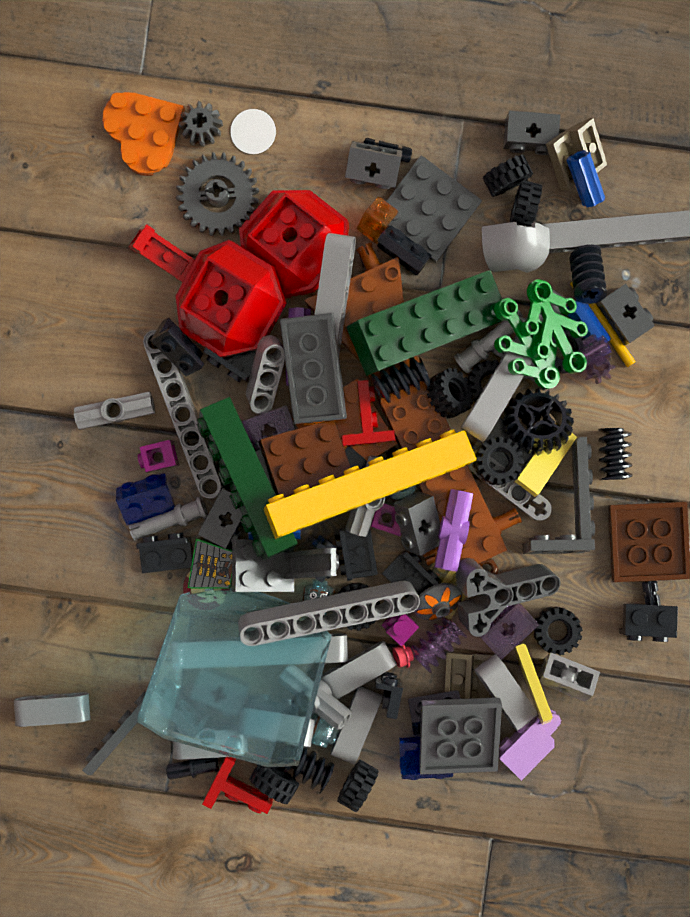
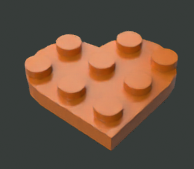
[103,92,185,176]

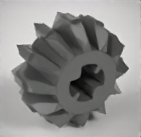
[179,101,223,148]

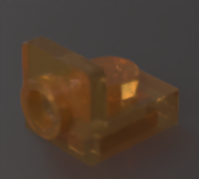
[356,197,398,244]

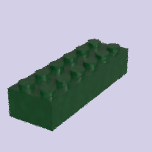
[346,270,502,376]
[196,397,298,561]

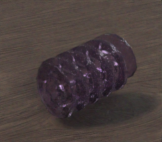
[411,617,468,673]

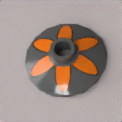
[414,583,463,621]

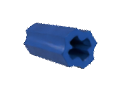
[567,150,605,208]
[566,300,611,351]

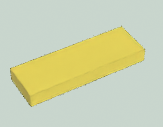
[514,422,577,497]
[514,644,553,725]

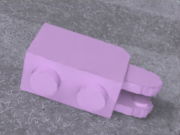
[499,709,562,781]

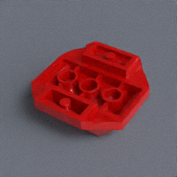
[239,190,349,299]
[175,240,287,357]

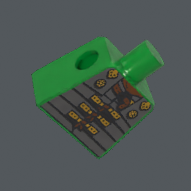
[188,538,232,589]

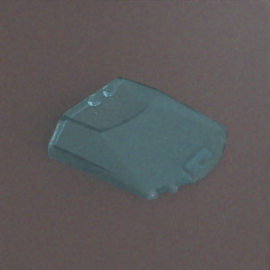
[138,588,332,767]

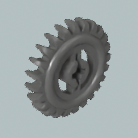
[175,152,259,236]

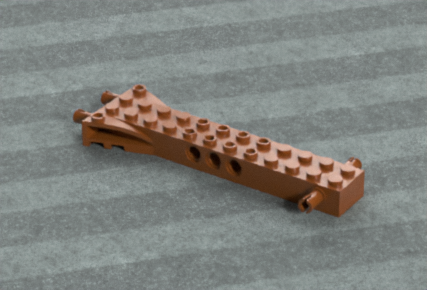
[305,243,522,566]

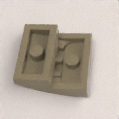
[546,118,607,190]
[445,652,501,699]

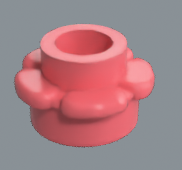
[392,644,414,668]

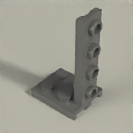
[522,437,595,554]
[232,539,339,592]
[82,676,210,775]

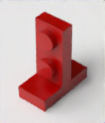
[128,224,195,282]
[342,380,395,447]
[202,756,273,814]

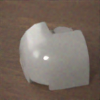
[482,222,550,273]

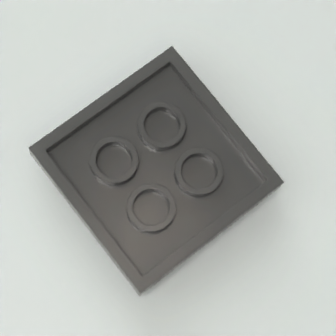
[375,155,482,263]
[419,698,502,775]

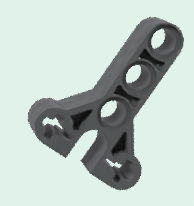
[456,558,561,637]

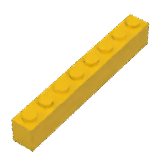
[263,429,477,539]

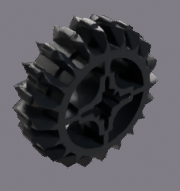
[503,387,574,456]

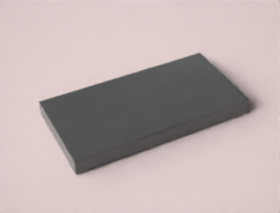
[280,312,347,424]

